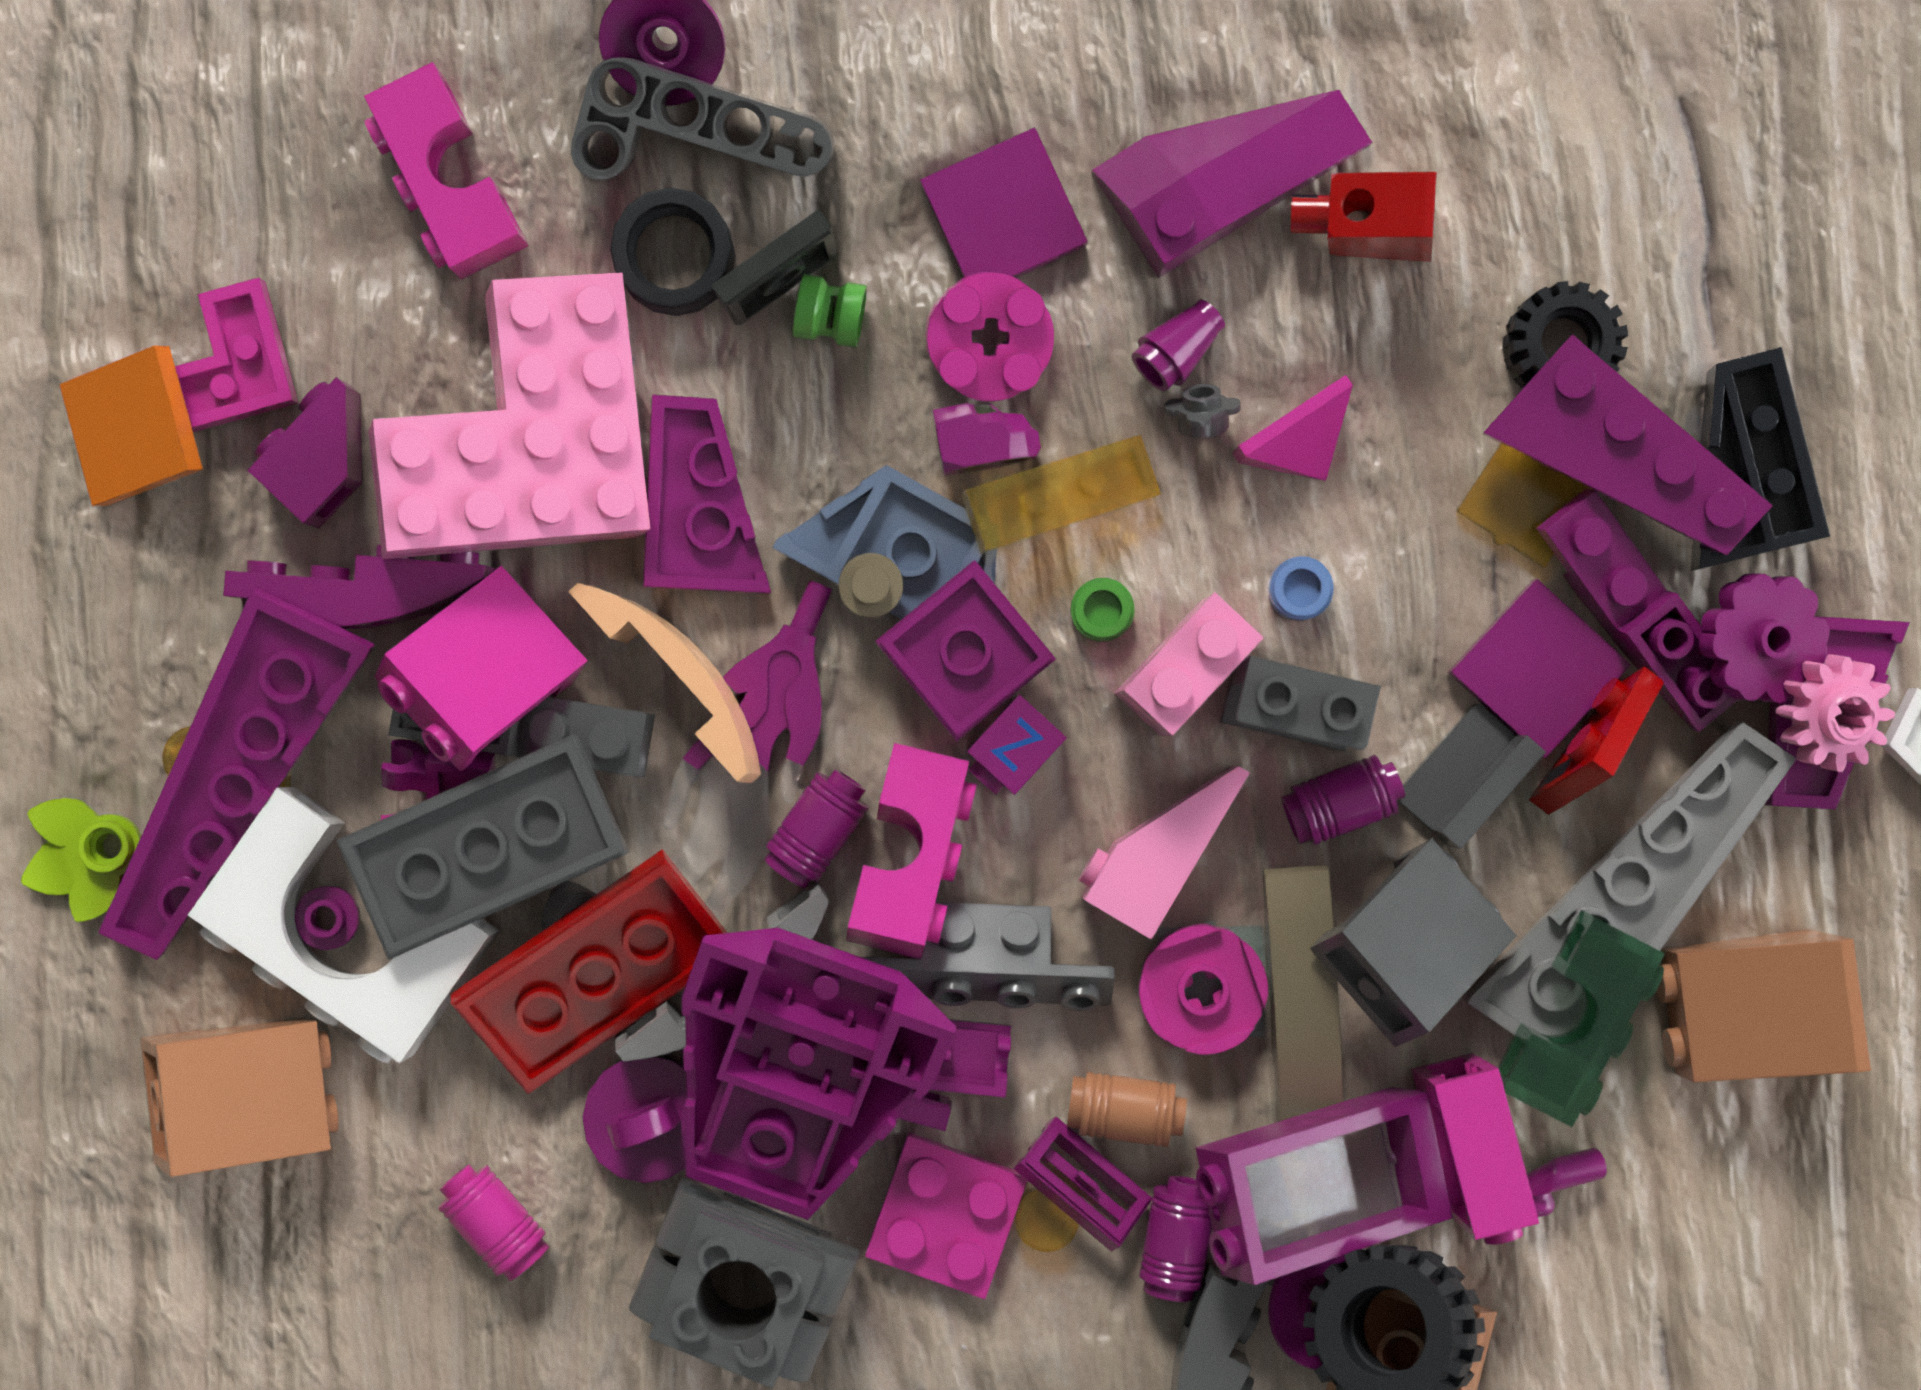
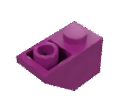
[247,377,363,529]

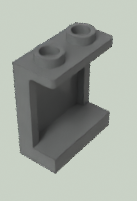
[1220,656,1381,751]
[1309,838,1517,1047]

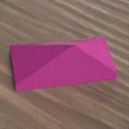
[1232,375,1353,481]

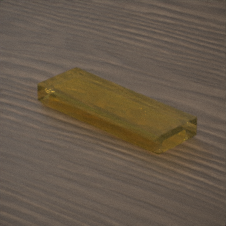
[961,434,1161,554]

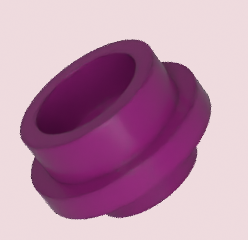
[295,886,360,950]

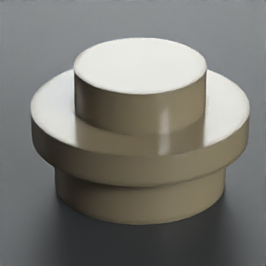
[839,553,903,618]

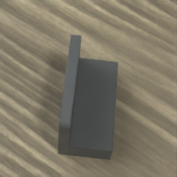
[1397,704,1546,849]

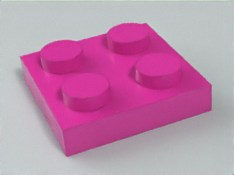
[865,1132,1027,1299]

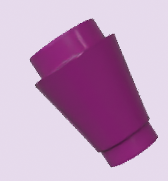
[1131,299,1225,391]

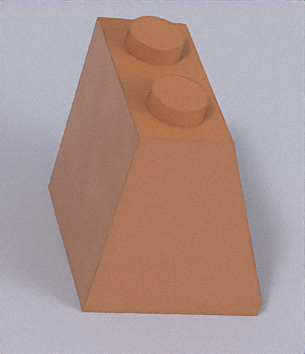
[1654,929,1871,1082]
[140,1018,339,1177]

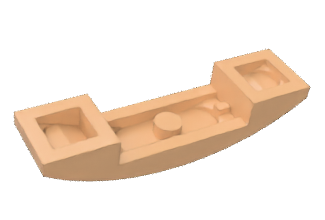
[568,583,761,783]

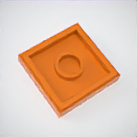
[59,345,203,506]

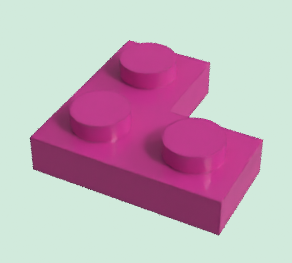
[175,277,299,432]

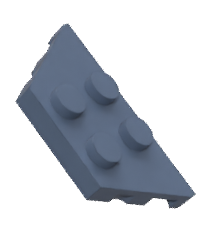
[772,465,998,620]

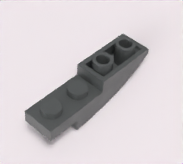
[388,697,655,778]
[1171,1218,1289,1390]

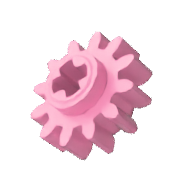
[1776,654,1895,772]

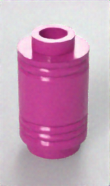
[438,1164,549,1281]

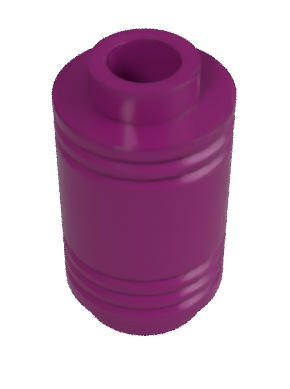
[1281,754,1405,846]
[764,769,869,888]
[1139,1176,1212,1302]

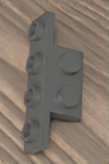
[862,902,1115,1011]

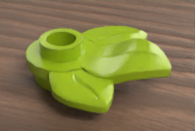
[21,798,142,922]

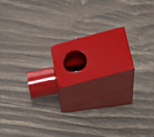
[1290,172,1437,262]

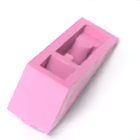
[1078,766,1250,939]

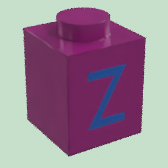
[967,694,1067,795]

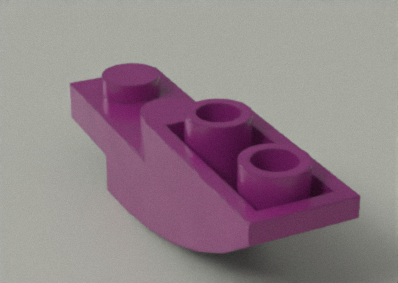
[1536,489,1738,732]
[223,545,496,630]

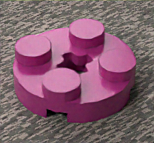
[925,272,1054,401]
[1139,924,1268,1055]

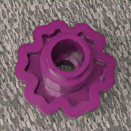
[1699,573,1830,704]

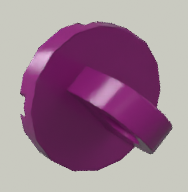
[582,1055,687,1183]

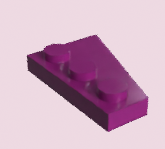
[642,394,771,594]

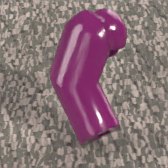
[1527,1148,1607,1217]

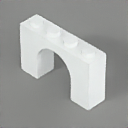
[188,787,500,1063]

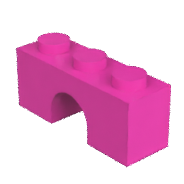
[364,62,529,280]
[846,743,977,959]

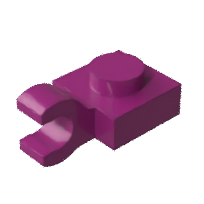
[381,739,495,799]

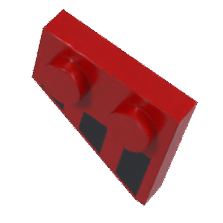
[1529,666,1665,815]

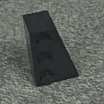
[1690,347,1830,571]

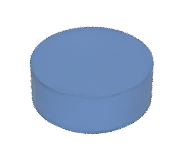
[1268,556,1334,621]

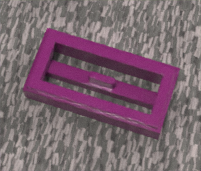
[1013,1116,1152,1252]

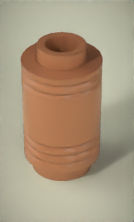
[1067,1071,1187,1148]

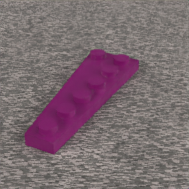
[98,588,375,960]

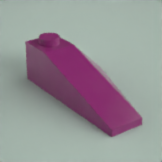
[1091,90,1373,278]

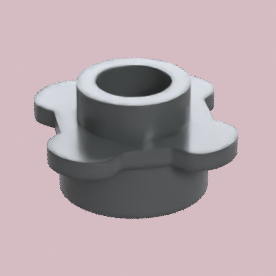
[1164,384,1241,438]

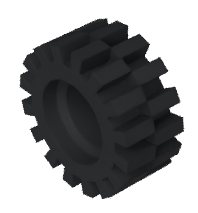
[1502,281,1628,387]

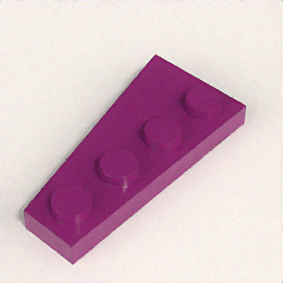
[1483,334,1772,556]

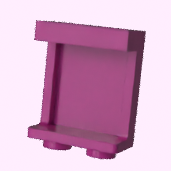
[375,566,588,771]

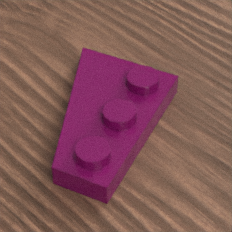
[1764,616,1910,810]

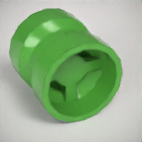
[793,274,867,348]

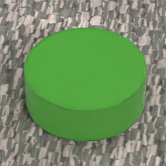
[1070,578,1135,642]

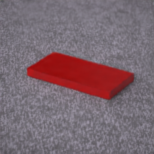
[450,849,728,1094]

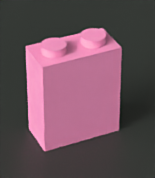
[1114,592,1264,736]

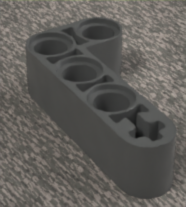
[571,57,835,180]

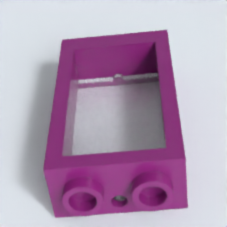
[1195,1087,1453,1285]

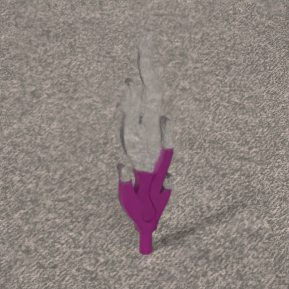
[663,580,833,920]

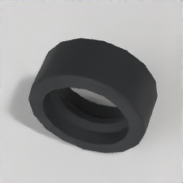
[610,188,736,316]

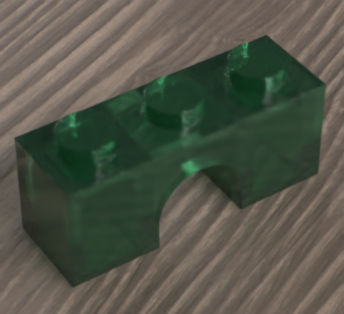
[1497,909,1665,1127]

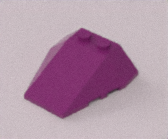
[682,927,956,1220]

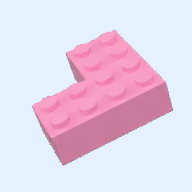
[369,273,650,559]

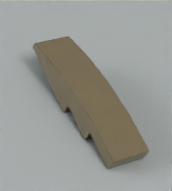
[1263,865,1343,1122]

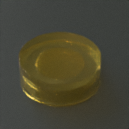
[1015,1187,1078,1252]

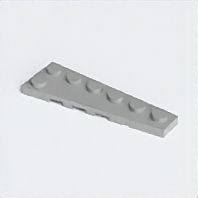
[1464,721,1796,1074]

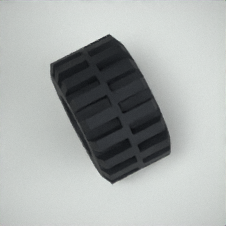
[1303,1245,1485,1390]

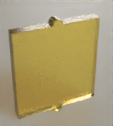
[1456,443,1592,568]

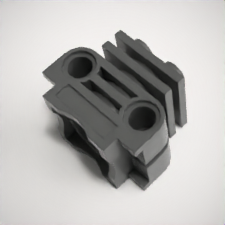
[629,1178,860,1388]

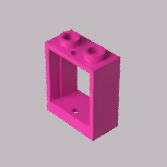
[1411,1053,1540,1245]

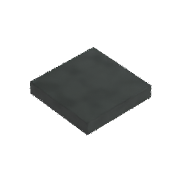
[711,209,838,325]

